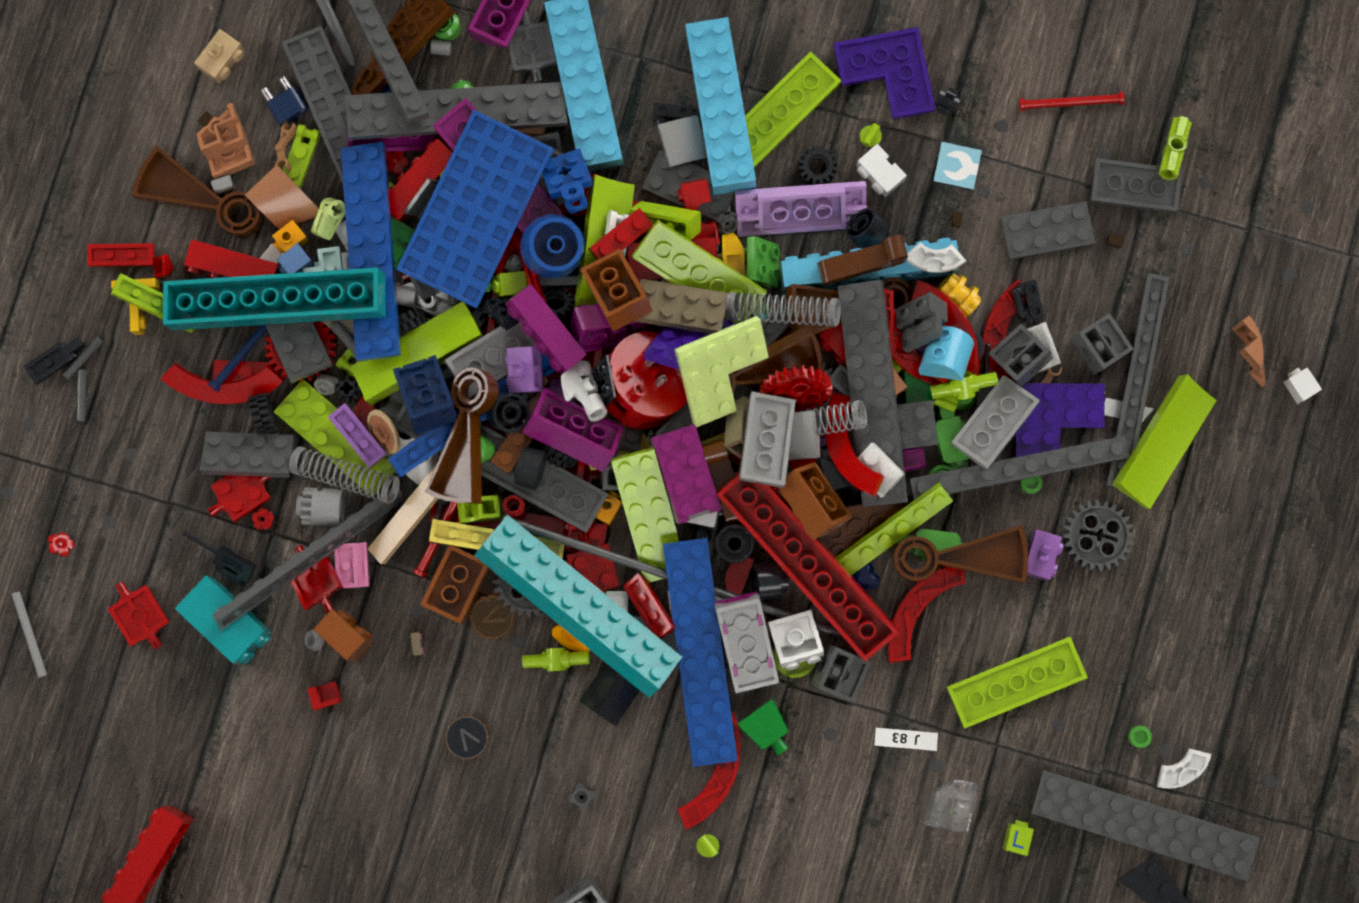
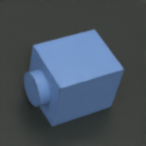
[277,243,314,274]

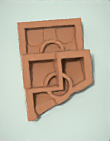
[196,102,255,179]
[245,165,319,229]
[1232,316,1266,387]

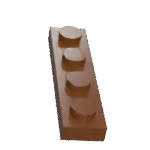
[490,392,541,475]

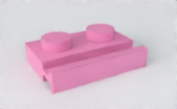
[334,542,370,589]

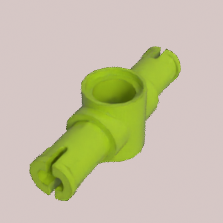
[930,371,998,400]
[522,648,590,671]

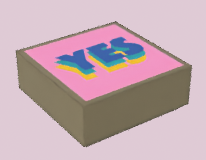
[410,632,424,656]

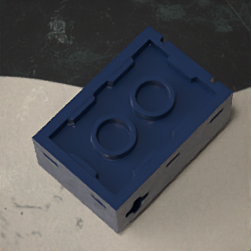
[393,355,457,435]

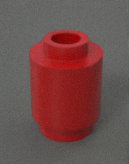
[502,495,526,520]

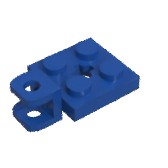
[542,148,593,214]

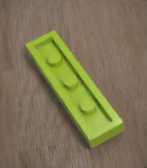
[110,273,194,333]

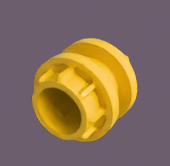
[937,273,981,317]

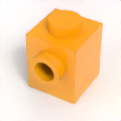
[272,220,309,254]
[596,490,623,526]

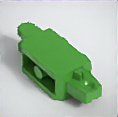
[936,406,970,470]
[897,529,964,562]

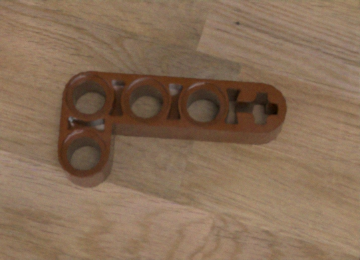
[817,235,908,285]
[702,438,741,525]

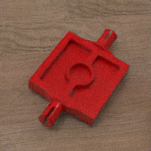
[207,475,272,523]
[565,533,619,593]
[291,545,343,614]
[108,582,170,650]

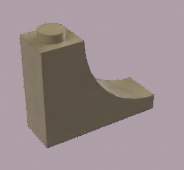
[724,396,749,459]

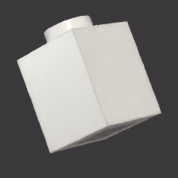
[1283,367,1322,404]

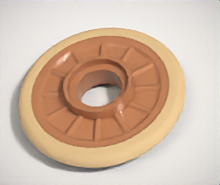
[367,410,400,454]

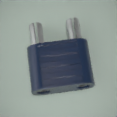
[261,76,309,126]

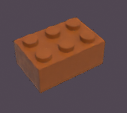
[580,249,653,331]
[778,462,852,540]
[420,545,490,625]
[313,609,374,662]

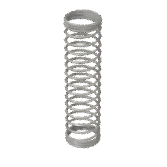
[725,292,841,327]
[794,400,867,436]
[289,446,400,504]

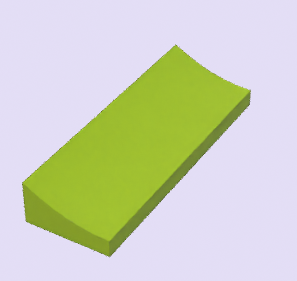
[574,175,635,308]
[350,302,484,406]
[1112,374,1217,509]

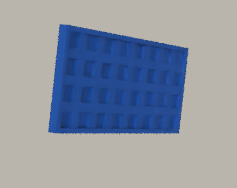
[396,109,554,309]

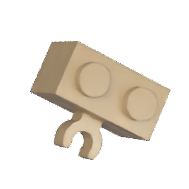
[194,29,245,83]

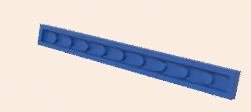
[388,353,555,477]

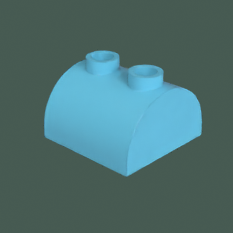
[919,326,974,381]

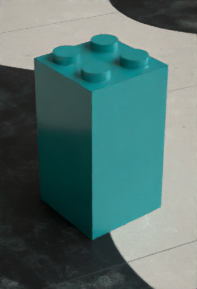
[175,575,272,665]

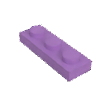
[328,403,387,469]

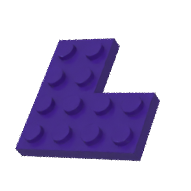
[833,27,936,120]
[644,319,738,370]
[1015,383,1105,458]

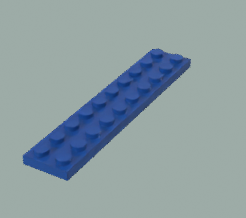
[341,142,401,362]
[663,538,738,767]

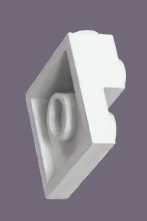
[768,610,824,670]

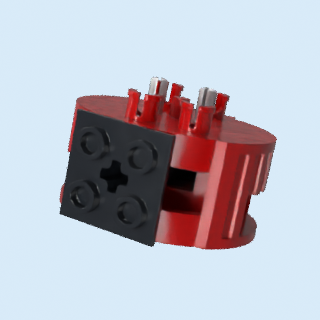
[591,332,687,430]

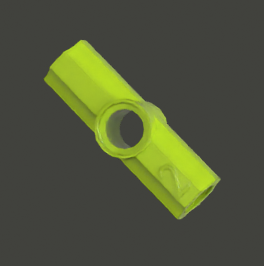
[1158,116,1192,181]

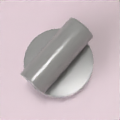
[314,373,340,395]

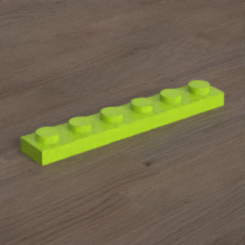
[836,482,953,575]

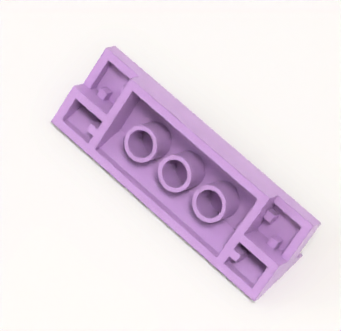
[735,181,867,237]

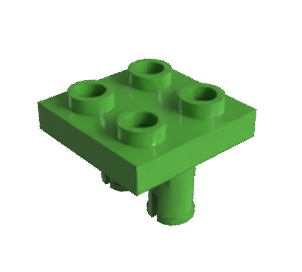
[744,236,780,288]

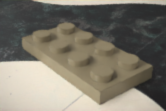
[635,279,729,334]

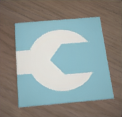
[934,142,982,189]

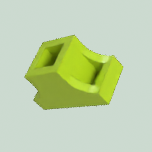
[457,495,504,524]

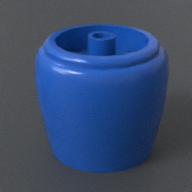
[520,214,585,279]

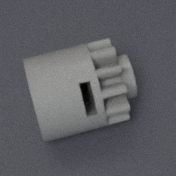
[296,487,345,527]

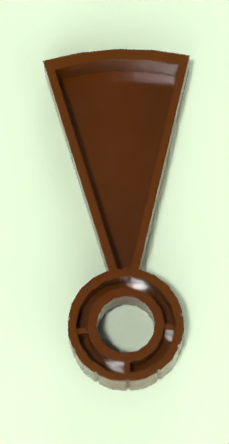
[132,145,263,238]
[786,277,914,335]
[728,324,823,393]
[425,368,498,504]
[892,525,1028,584]

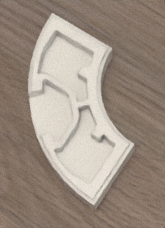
[906,242,966,273]
[1157,749,1211,788]

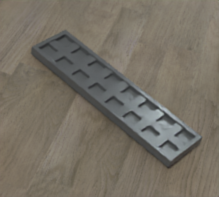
[282,26,389,183]

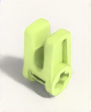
[311,197,345,240]

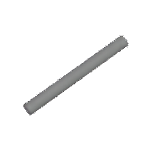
[11,591,47,678]

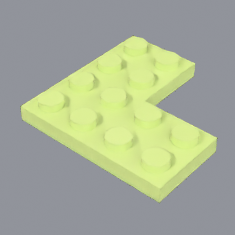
[675,316,769,428]

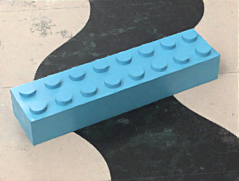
[544,0,623,172]
[685,17,756,195]
[779,238,959,295]

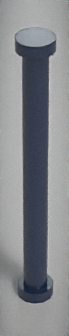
[207,325,267,393]

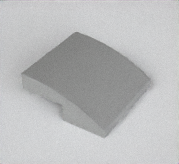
[657,115,707,168]
[788,411,820,461]

